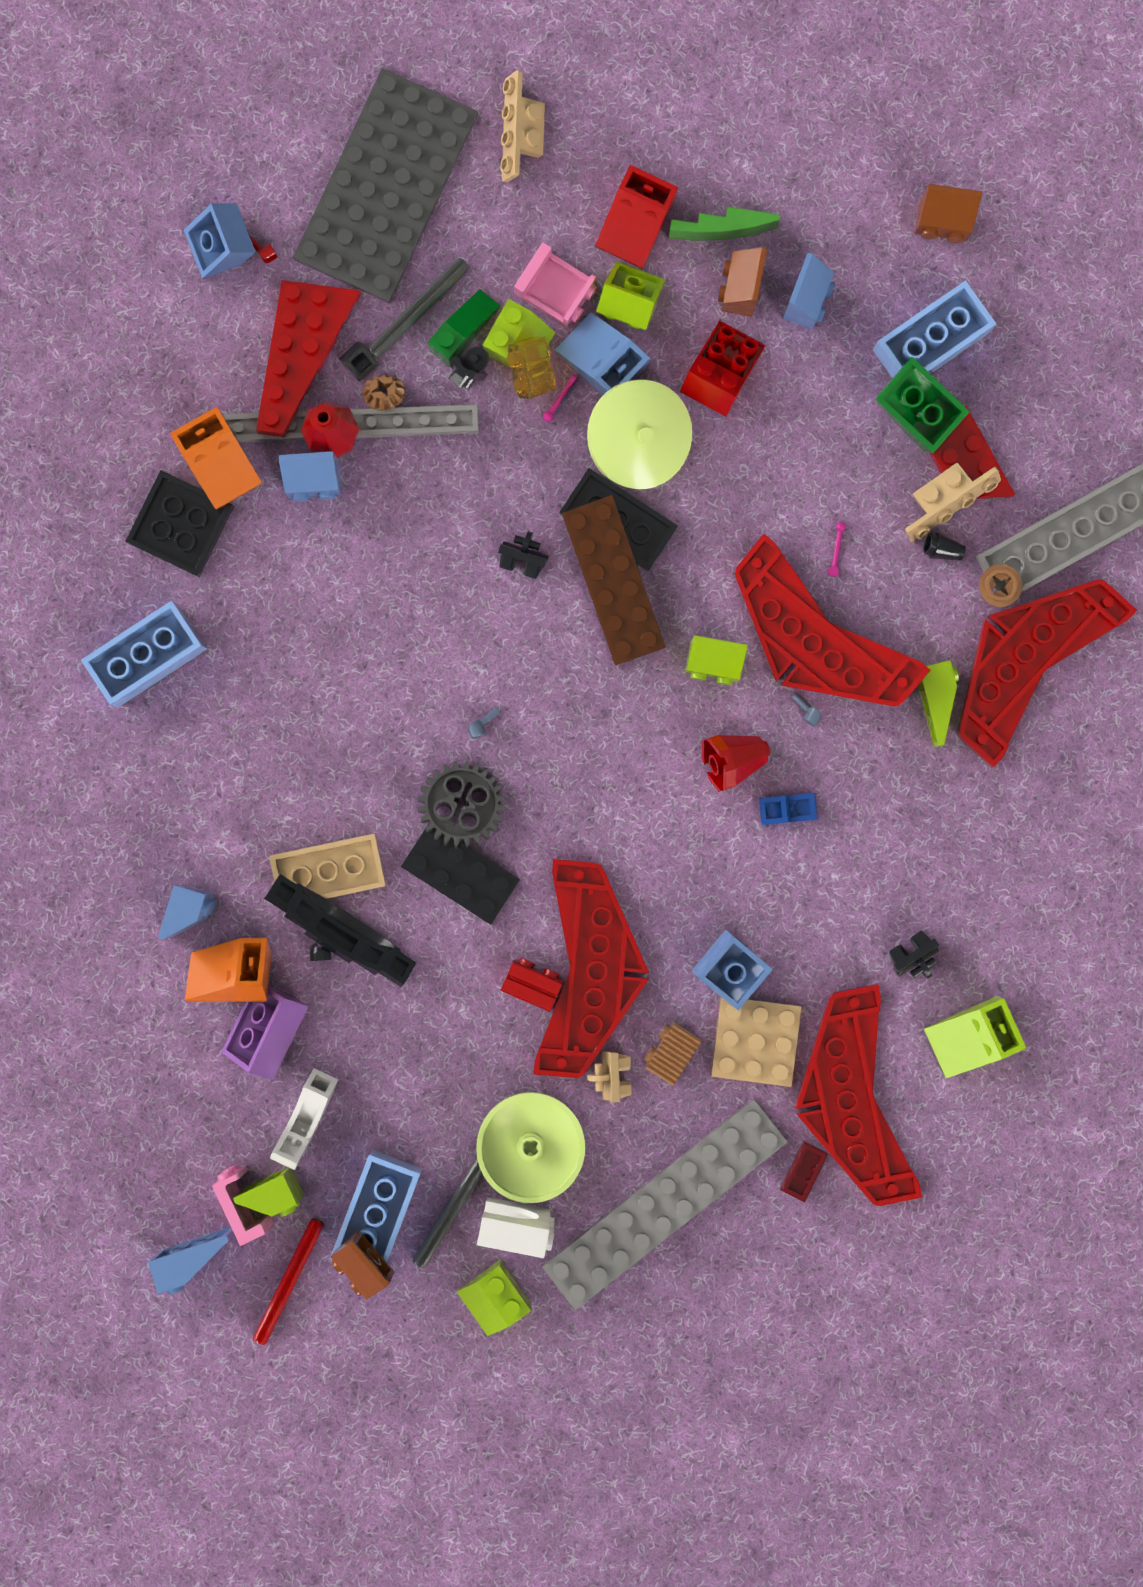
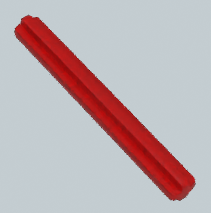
[253,1218,324,1345]

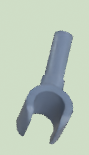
[791,692,821,727]
[468,708,500,739]

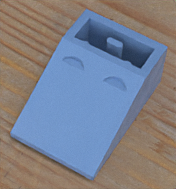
[555,312,650,396]

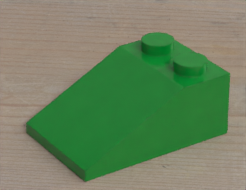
[875,357,970,453]

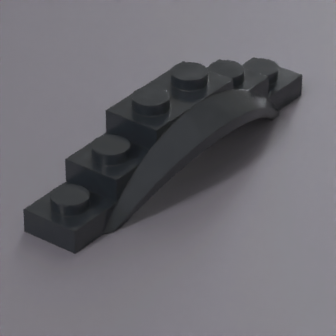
[264,874,417,987]

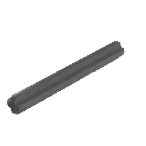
[368,258,469,359]
[413,1157,483,1268]

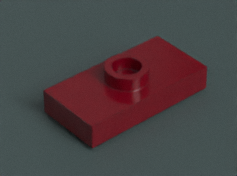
[779,1140,828,1203]

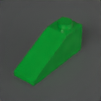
[428,289,500,367]

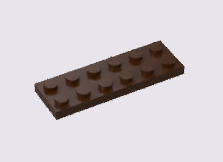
[562,495,666,665]

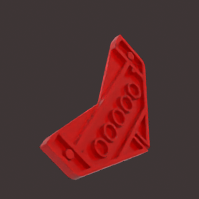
[735,534,931,706]
[958,580,1137,768]
[533,859,649,1078]
[794,984,923,1206]

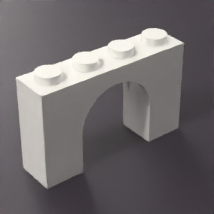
[477,1197,555,1258]

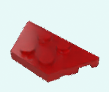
[930,405,1015,499]

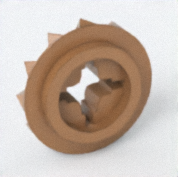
[362,373,405,410]
[978,564,1022,608]

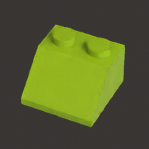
[596,261,666,330]
[482,299,556,379]
[685,635,748,686]
[233,1167,304,1217]
[456,1259,532,1336]

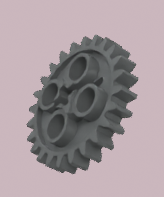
[418,761,505,848]

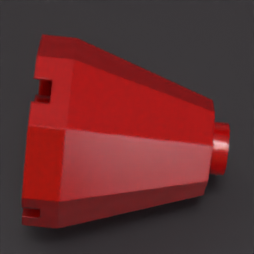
[301,400,360,458]
[702,735,770,792]

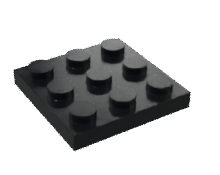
[125,470,234,578]

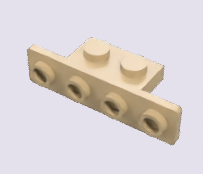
[500,70,545,183]
[905,463,1001,542]

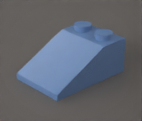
[148,1227,234,1295]

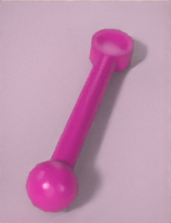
[543,374,578,422]
[828,522,846,577]

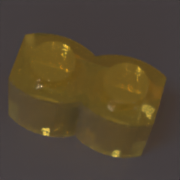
[507,337,556,399]

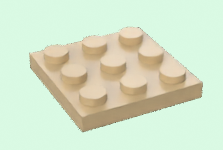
[711,997,802,1087]

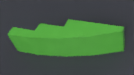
[669,207,780,241]

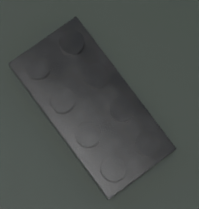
[559,468,678,572]
[401,823,520,925]

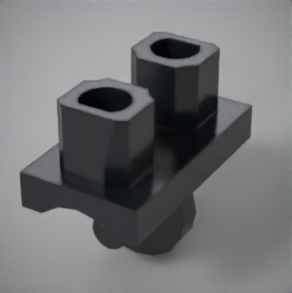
[448,347,489,389]
[498,531,549,579]
[889,931,939,979]

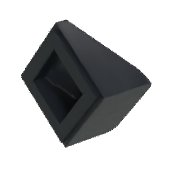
[339,341,379,381]

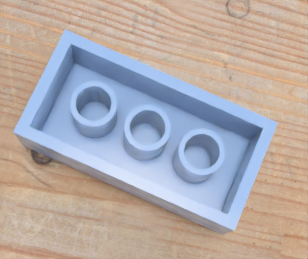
[873,280,996,378]
[81,600,207,708]
[330,1149,423,1262]

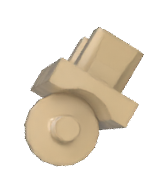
[587,1051,632,1103]

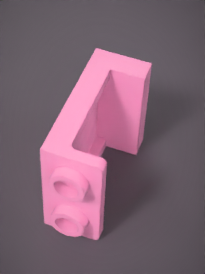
[514,242,598,328]
[212,1164,274,1246]

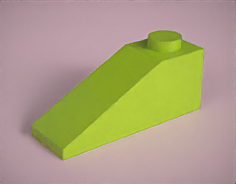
[918,660,959,748]

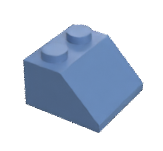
[184,203,255,279]
[783,253,836,329]
[279,451,342,502]
[158,885,217,940]
[692,930,773,1011]

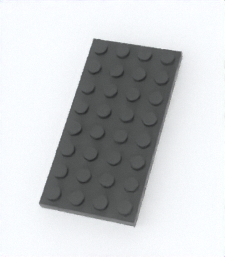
[293,68,478,304]

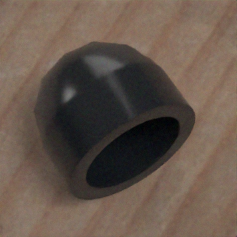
[310,942,332,961]

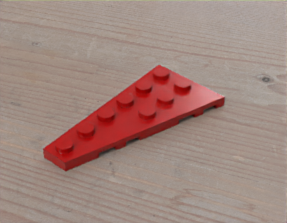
[256,280,361,437]

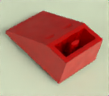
[595,165,678,269]
[680,320,766,417]

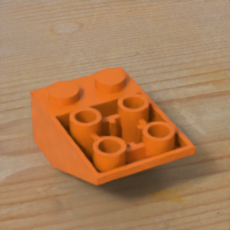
[170,407,263,510]
[185,938,272,1002]

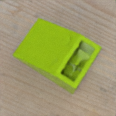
[924,996,1026,1078]

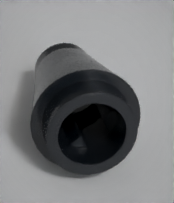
[923,532,966,561]

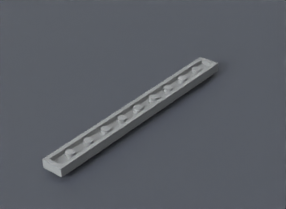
[223,404,479,443]

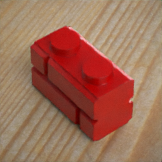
[500,957,563,1012]

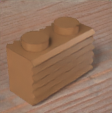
[644,1021,702,1086]

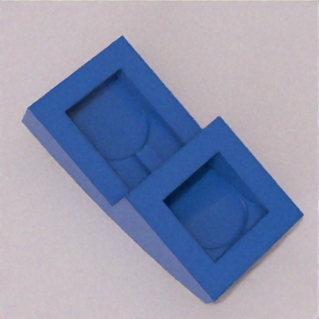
[759,793,818,825]

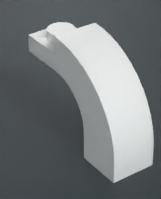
[270,1068,338,1170]

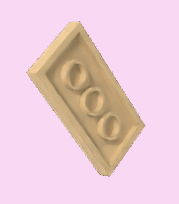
[269,833,387,899]

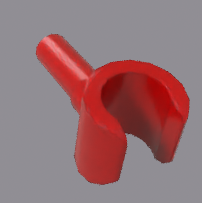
[249,235,278,263]

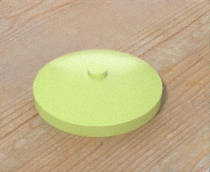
[587,380,692,489]
[476,1092,585,1203]

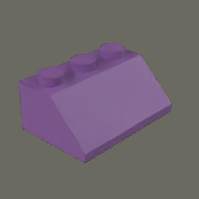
[221,985,308,1080]

